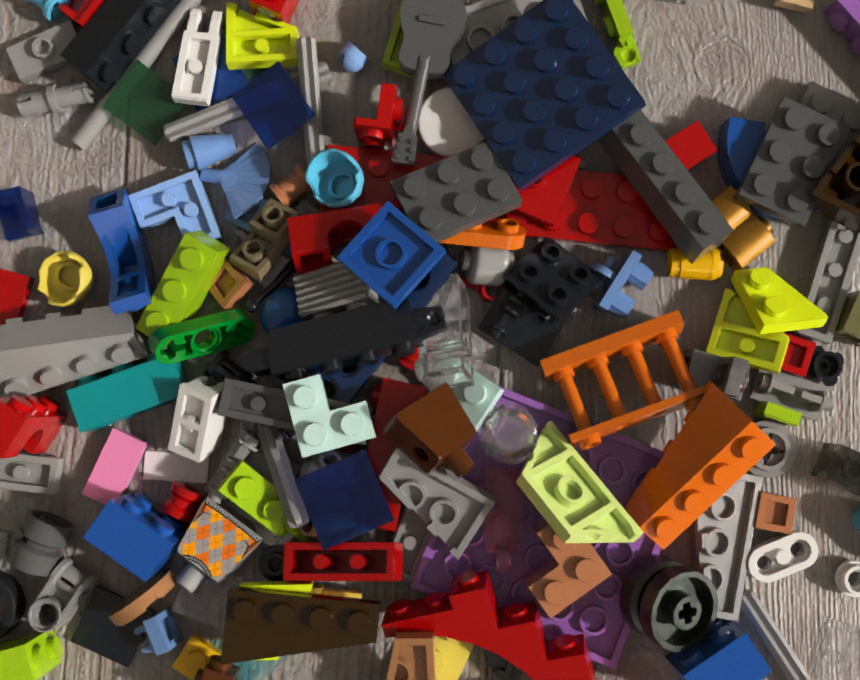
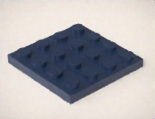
[442,0,646,192]

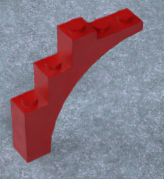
[381,570,597,680]

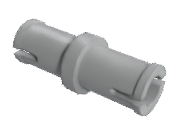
[16,80,95,118]

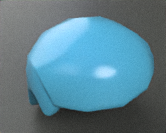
[305,148,364,209]

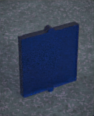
[232,61,315,149]

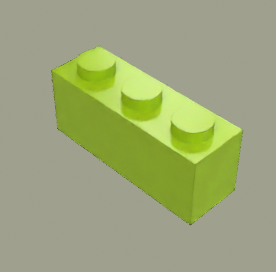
[135,230,231,347]

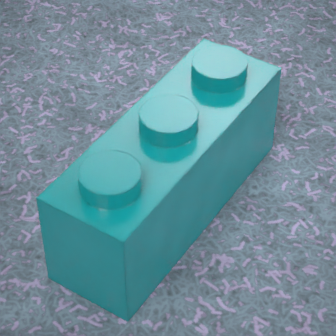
[66,353,189,432]

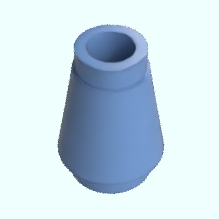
[181,133,237,171]

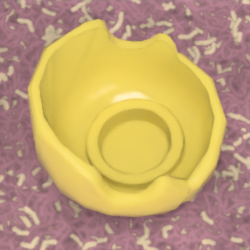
[37,251,94,307]

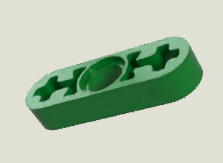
[148,309,255,364]

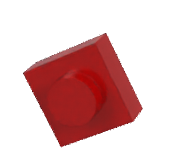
[781,332,816,378]

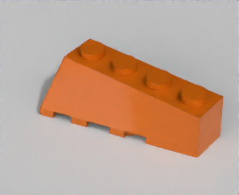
[625,380,776,550]

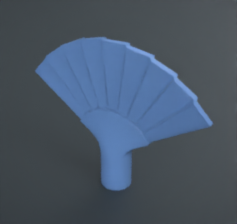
[200,143,271,220]

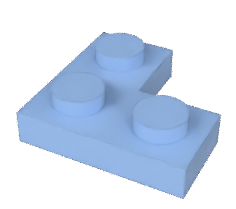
[128,170,223,241]

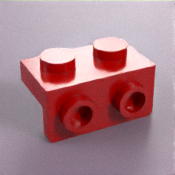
[353,83,404,150]

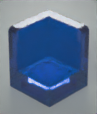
[0,186,43,242]

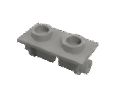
[749,369,833,421]

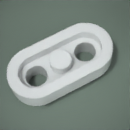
[747,530,819,583]

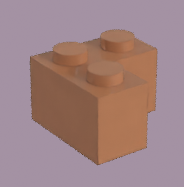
[524,519,612,619]

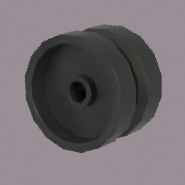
[619,555,718,652]

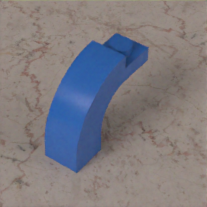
[717,117,819,220]
[87,188,157,315]

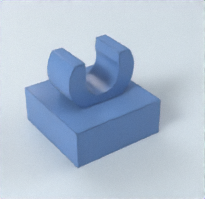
[134,606,184,656]

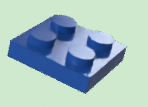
[337,201,446,309]

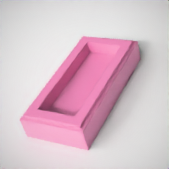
[82,427,149,505]

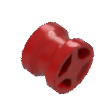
[160,480,206,523]

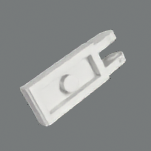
[171,8,225,107]

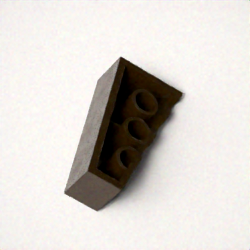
[808,132,860,233]

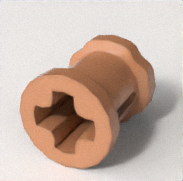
[269,164,313,209]

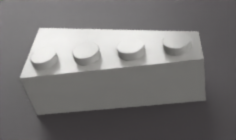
[0,305,147,397]

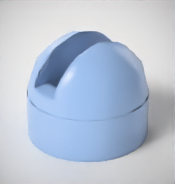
[338,40,370,73]

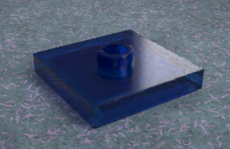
[294,449,394,550]

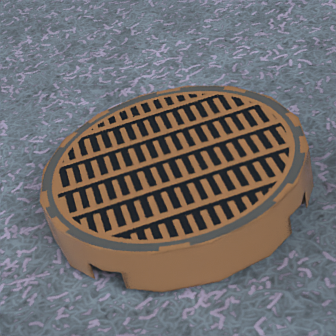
[108,568,177,626]

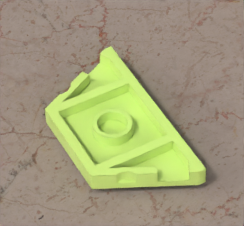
[516,421,644,543]

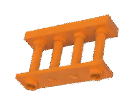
[539,310,706,450]

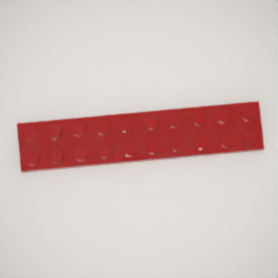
[320,144,676,252]

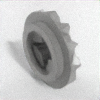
[749,420,797,478]

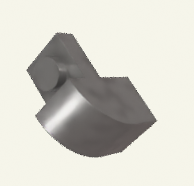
[675,349,750,401]

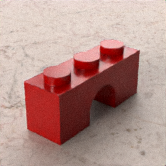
[287,200,398,275]
[0,395,69,459]

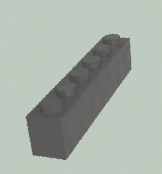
[597,110,733,264]

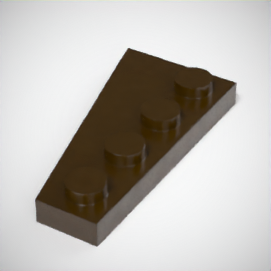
[221,585,381,665]

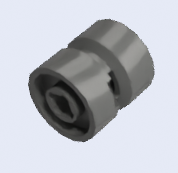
[7,509,74,577]

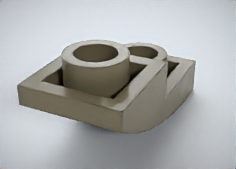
[229,198,300,281]

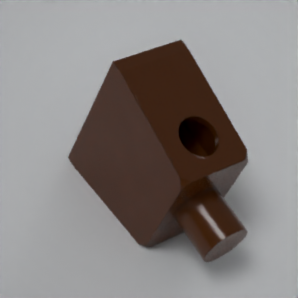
[383,382,476,479]

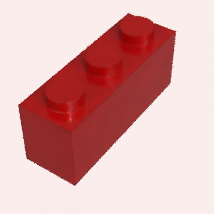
[283,542,403,581]

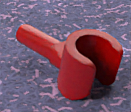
[451,273,502,302]

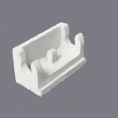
[168,376,226,463]

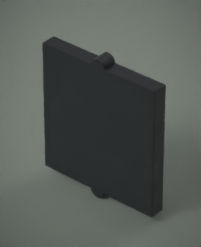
[71,585,155,667]

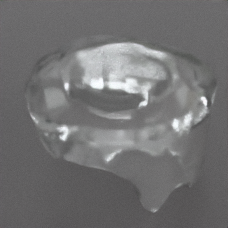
[479,403,538,465]

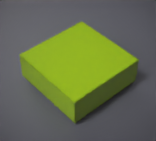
[752,401,803,427]

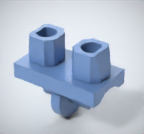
[589,250,654,318]

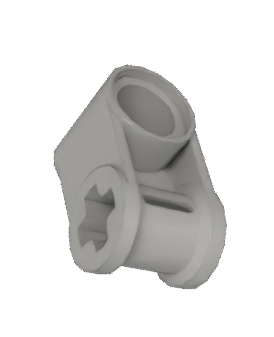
[28,557,98,632]

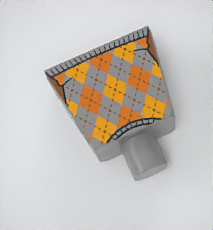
[175,497,263,593]

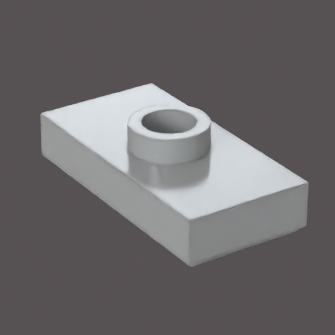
[6,20,78,84]

